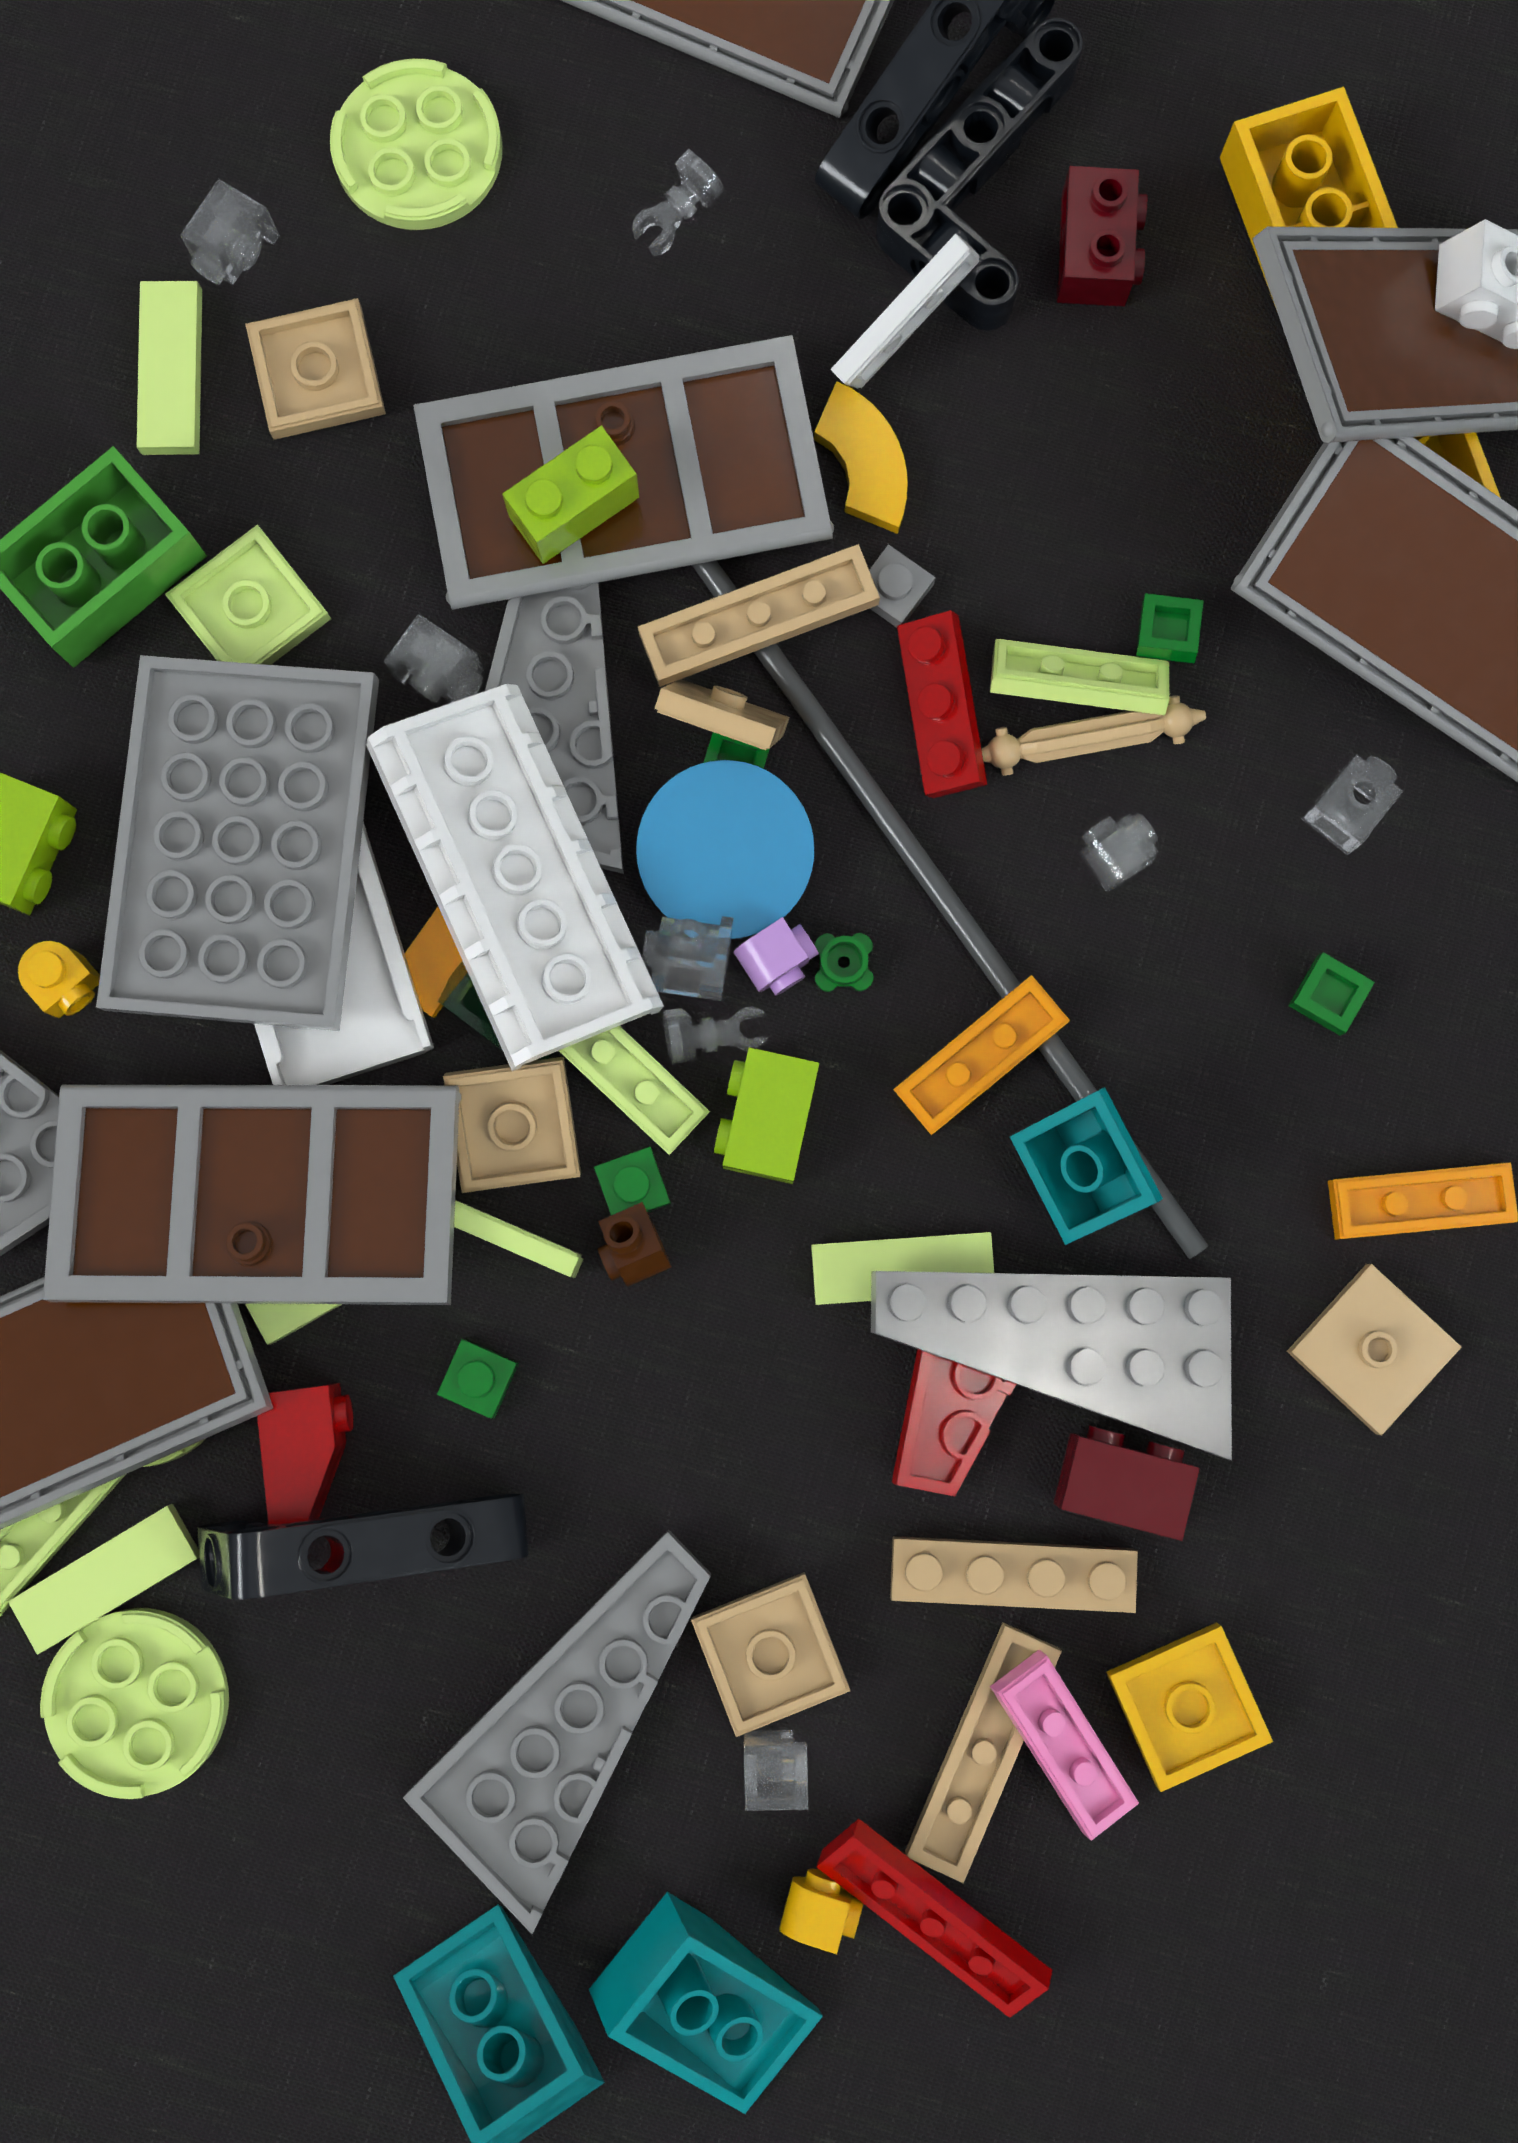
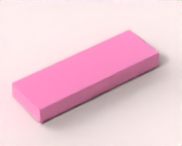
[990,1650,1139,1841]

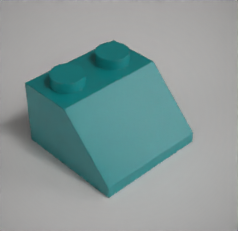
[1010,1087,1163,1245]

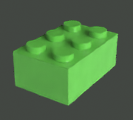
[0,446,207,668]

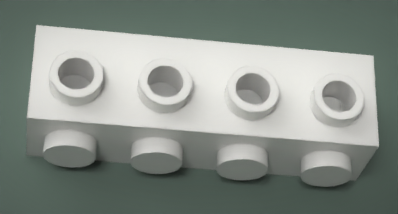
[1435,219,1518,350]

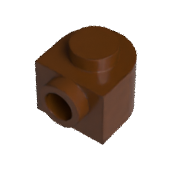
[597,1202,672,1287]

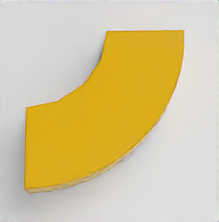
[814,381,908,534]

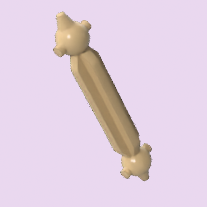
[982,696,1206,776]

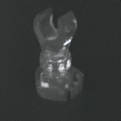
[632,149,725,256]
[663,1007,769,1064]

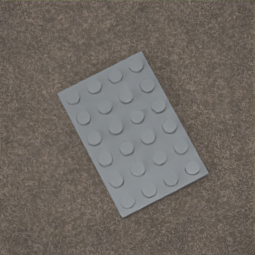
[96,655,379,1031]

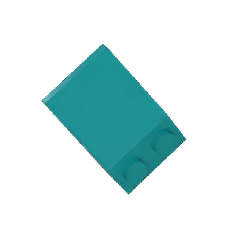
[589,1892,823,2114]
[393,1904,605,2143]

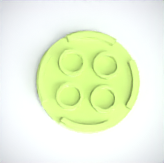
[330,58,503,230]
[40,1608,229,1799]

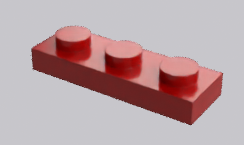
[897,610,987,798]

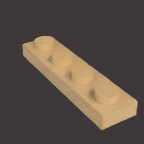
[638,544,880,687]
[890,1536,1138,1613]
[905,1622,1062,1883]

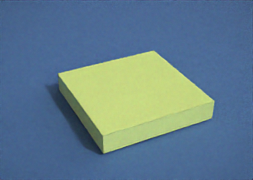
[165,524,331,665]

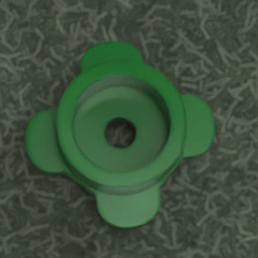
[814,933,874,992]

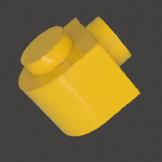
[18,941,100,1018]
[779,1869,863,1955]

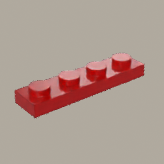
[816,1818,1053,2018]

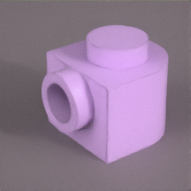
[733,917,819,996]

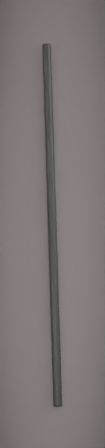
[692,561,1209,1259]

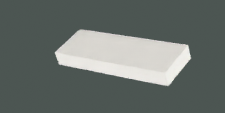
[831,233,981,389]

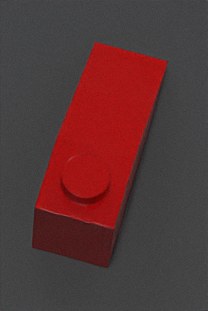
[257,1383,353,1525]

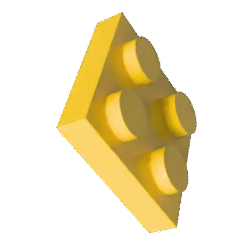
[1106,1622,1273,1792]

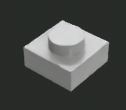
[869,544,936,628]

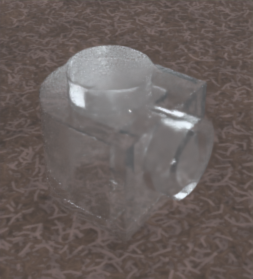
[1079,812,1159,892]

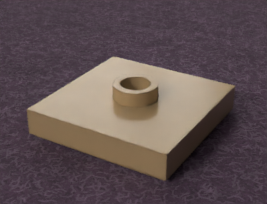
[245,298,386,440]
[655,679,790,750]
[443,1057,581,1193]
[1286,1264,1461,1436]
[691,1572,850,1737]

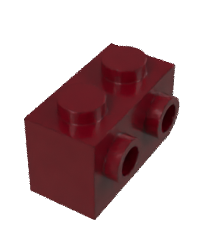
[1057,166,1148,307]
[1053,1426,1200,1541]

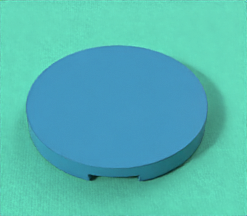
[636,760,814,939]

